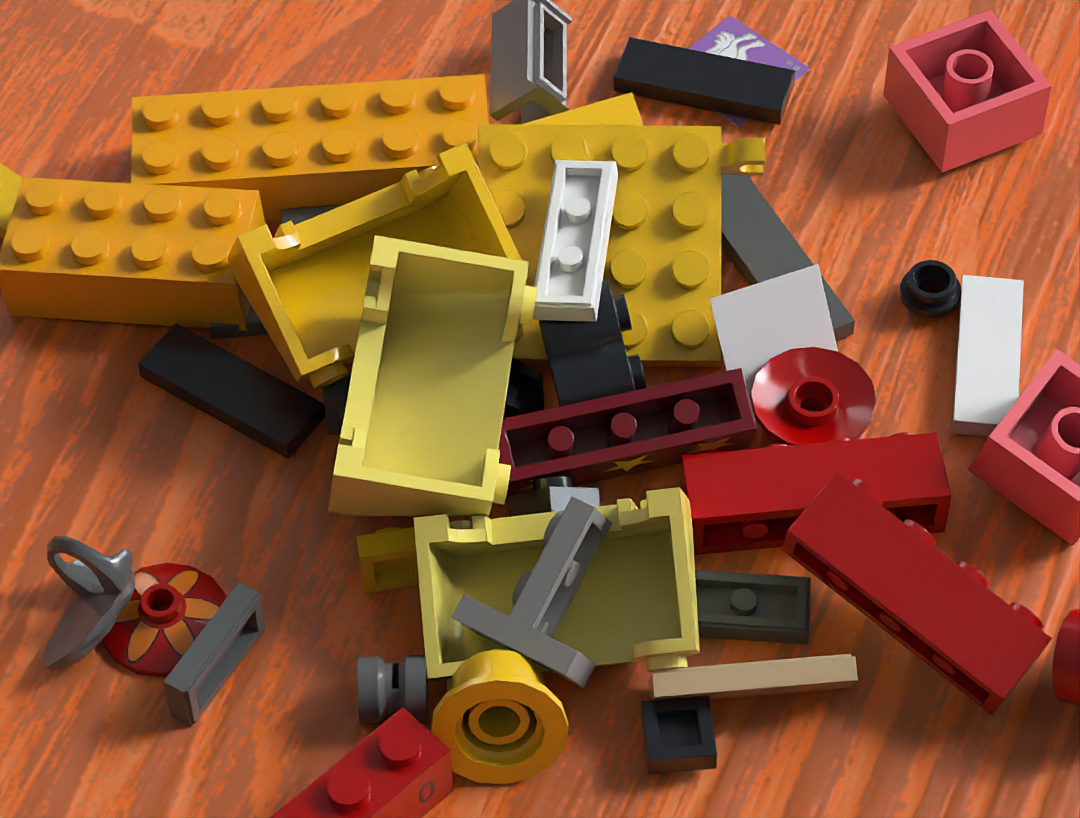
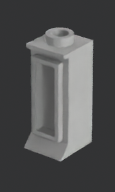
[490,0,572,124]

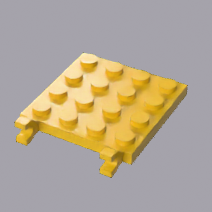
[478,124,765,367]

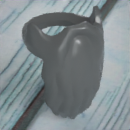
[42,536,135,670]

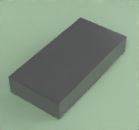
[163,582,265,727]

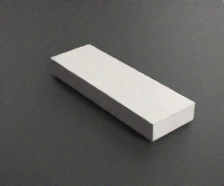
[533,160,618,322]
[952,275,1024,437]

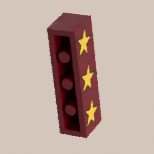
[498,368,757,501]

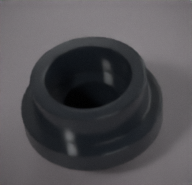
[899,260,961,318]

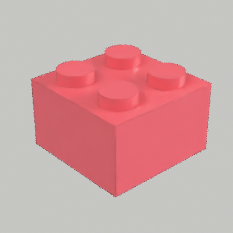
[883,10,1052,173]
[968,349,1080,546]

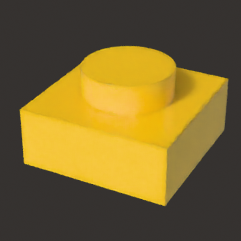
[356,527,419,594]

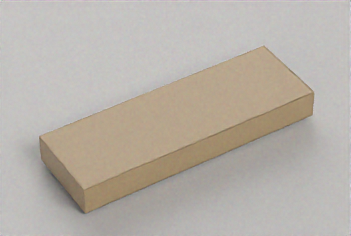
[648,654,858,701]

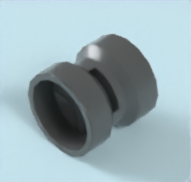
[357,655,429,725]

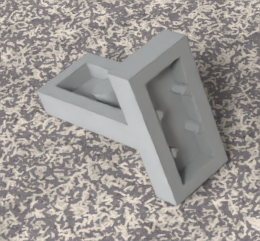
[451,497,612,688]

